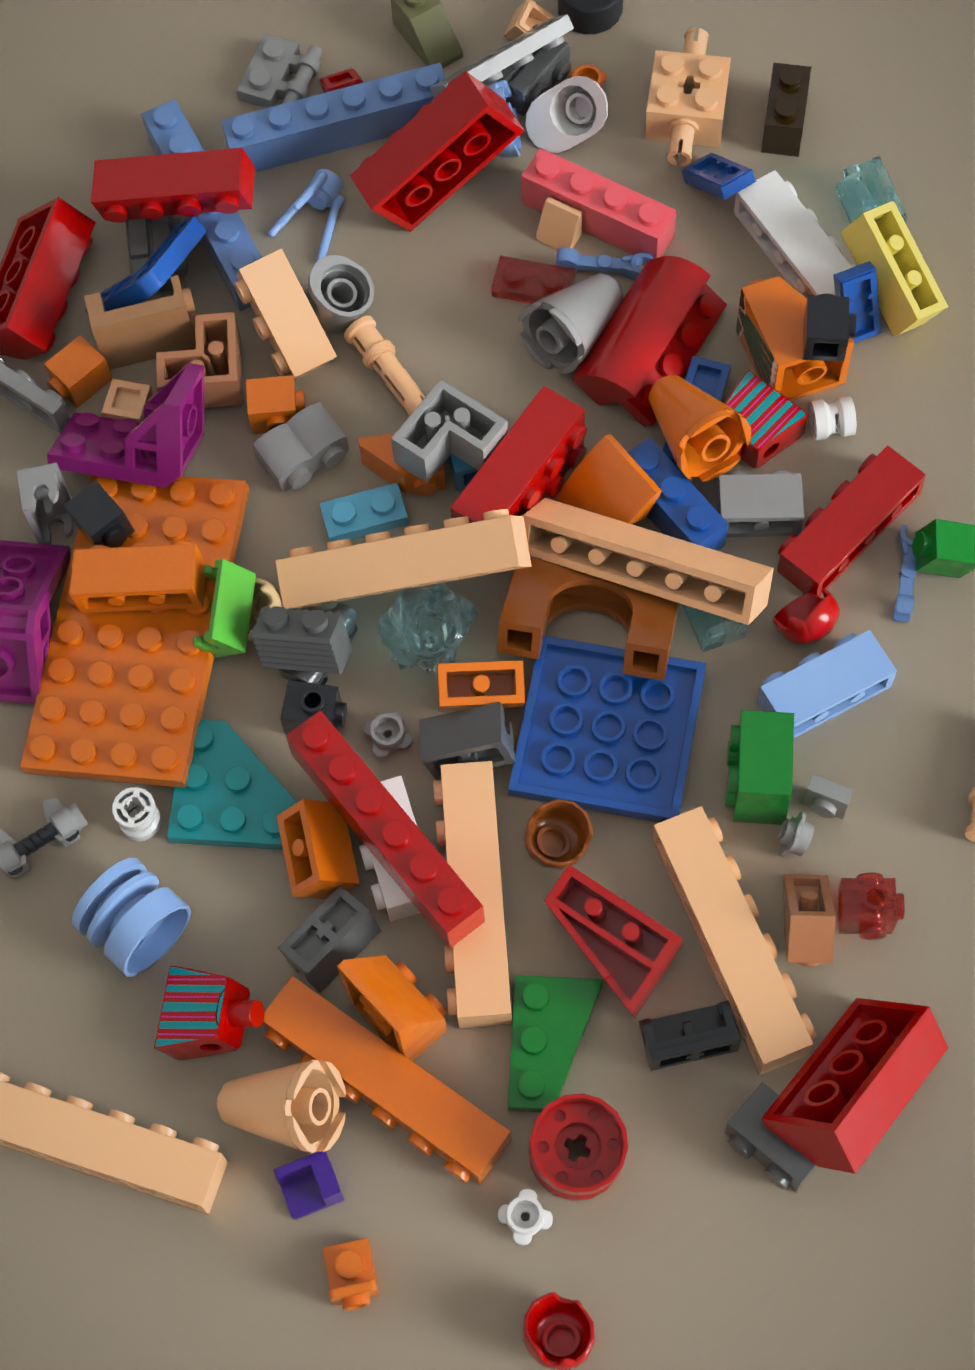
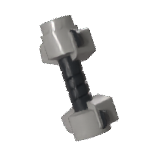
[0,798,88,878]

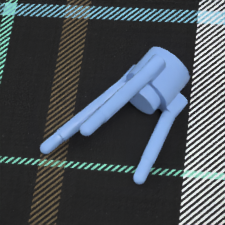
[268,169,345,262]

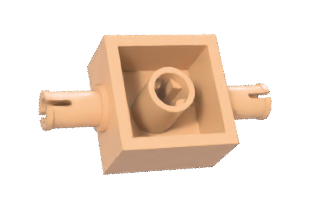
[645,28,731,166]

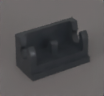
[639,1000,741,1071]

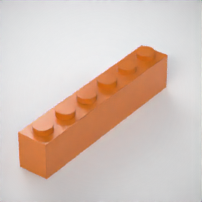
[262,976,512,1185]

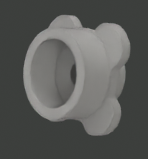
[364,711,412,758]
[777,812,814,857]

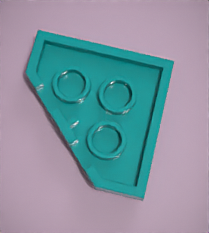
[167,719,297,850]

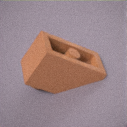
[783,874,836,967]

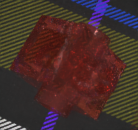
[837,872,905,940]

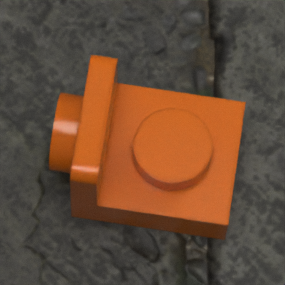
[323,1238,380,1311]

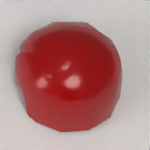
[772,588,840,645]
[523,1292,595,1370]

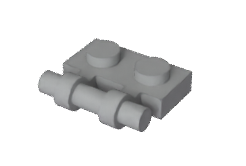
[236,33,323,108]

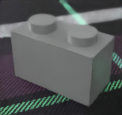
[717,470,804,537]

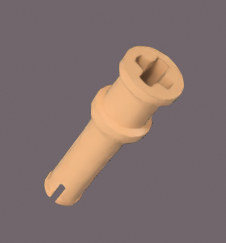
[344,316,425,416]

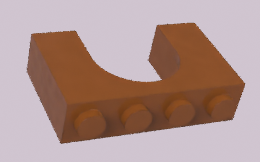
[497,558,679,681]

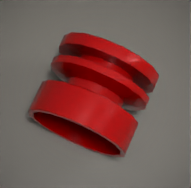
[528,1093,629,1201]

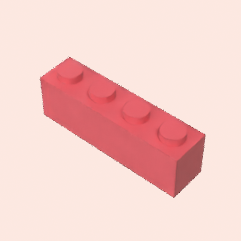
[521,148,676,259]

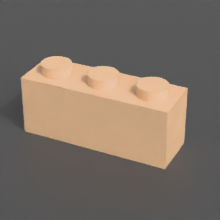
[234,248,337,380]

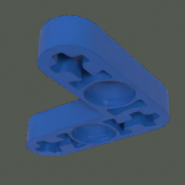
[85,215,207,314]

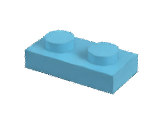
[319,483,409,542]

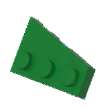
[508,975,603,1113]

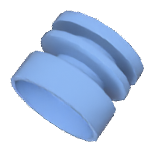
[71,858,192,977]

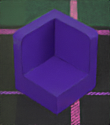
[273,1151,345,1220]

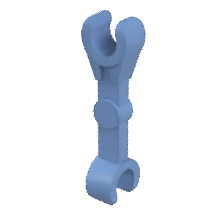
[555,247,653,280]
[893,525,922,623]

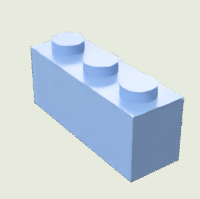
[757,630,897,738]

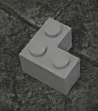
[391,379,508,483]

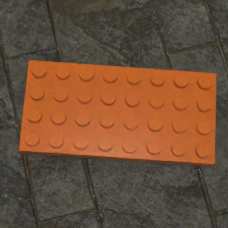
[20,475,250,788]

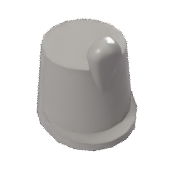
[304,255,374,332]

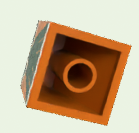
[736,276,854,401]

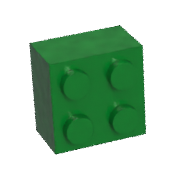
[725,710,794,825]

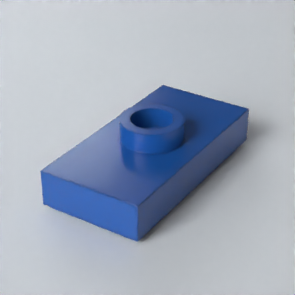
[682,152,756,200]
[833,261,881,343]

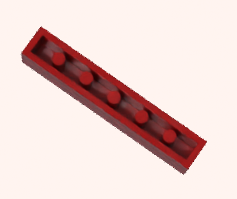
[286,710,485,948]

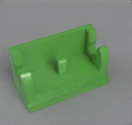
[193,559,256,658]

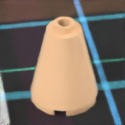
[216,1059,346,1153]

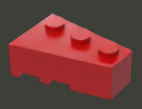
[544,864,683,1019]

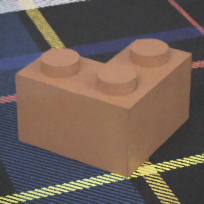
[156,312,243,408]

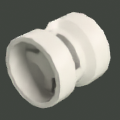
[808,395,857,441]
[112,787,162,842]

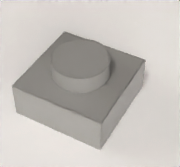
[803,774,854,819]

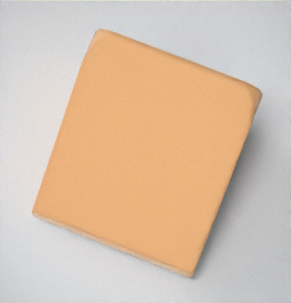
[504,0,555,40]
[536,197,582,250]

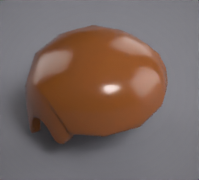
[524,798,593,870]

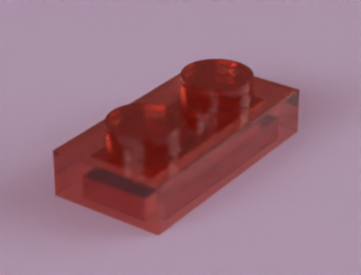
[491,255,576,303]

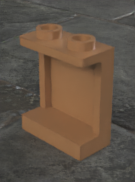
[84,275,197,370]

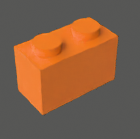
[436,660,525,712]
[276,799,360,899]

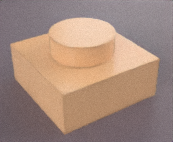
[101,379,153,424]

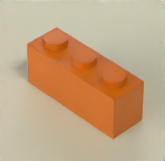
[69,541,206,613]

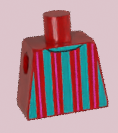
[724,370,808,468]
[154,966,264,1060]

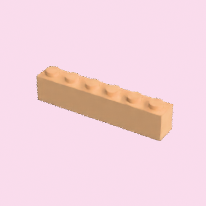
[523,498,774,625]
[275,509,532,609]
[433,761,512,1029]
[652,806,816,1075]
[0,1072,228,1214]

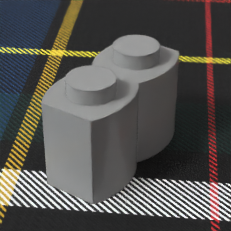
[253,402,349,492]

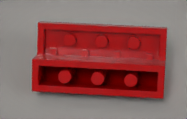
[572,256,727,427]

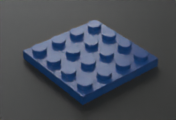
[508,636,706,822]

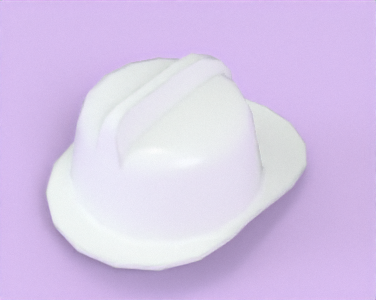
[525,76,608,153]

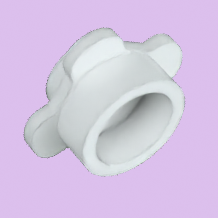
[498,1189,553,1245]

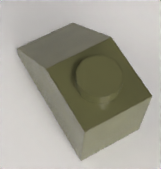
[391,0,463,68]

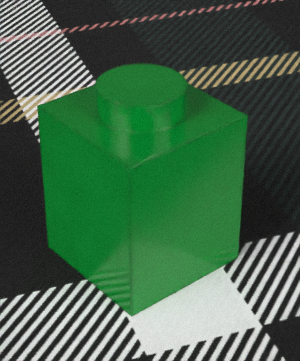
[912,519,975,578]

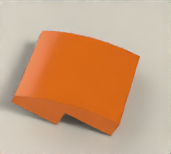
[556,434,662,525]

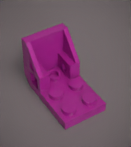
[47,363,204,488]
[0,540,70,704]

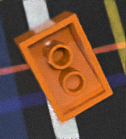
[337,955,447,1061]

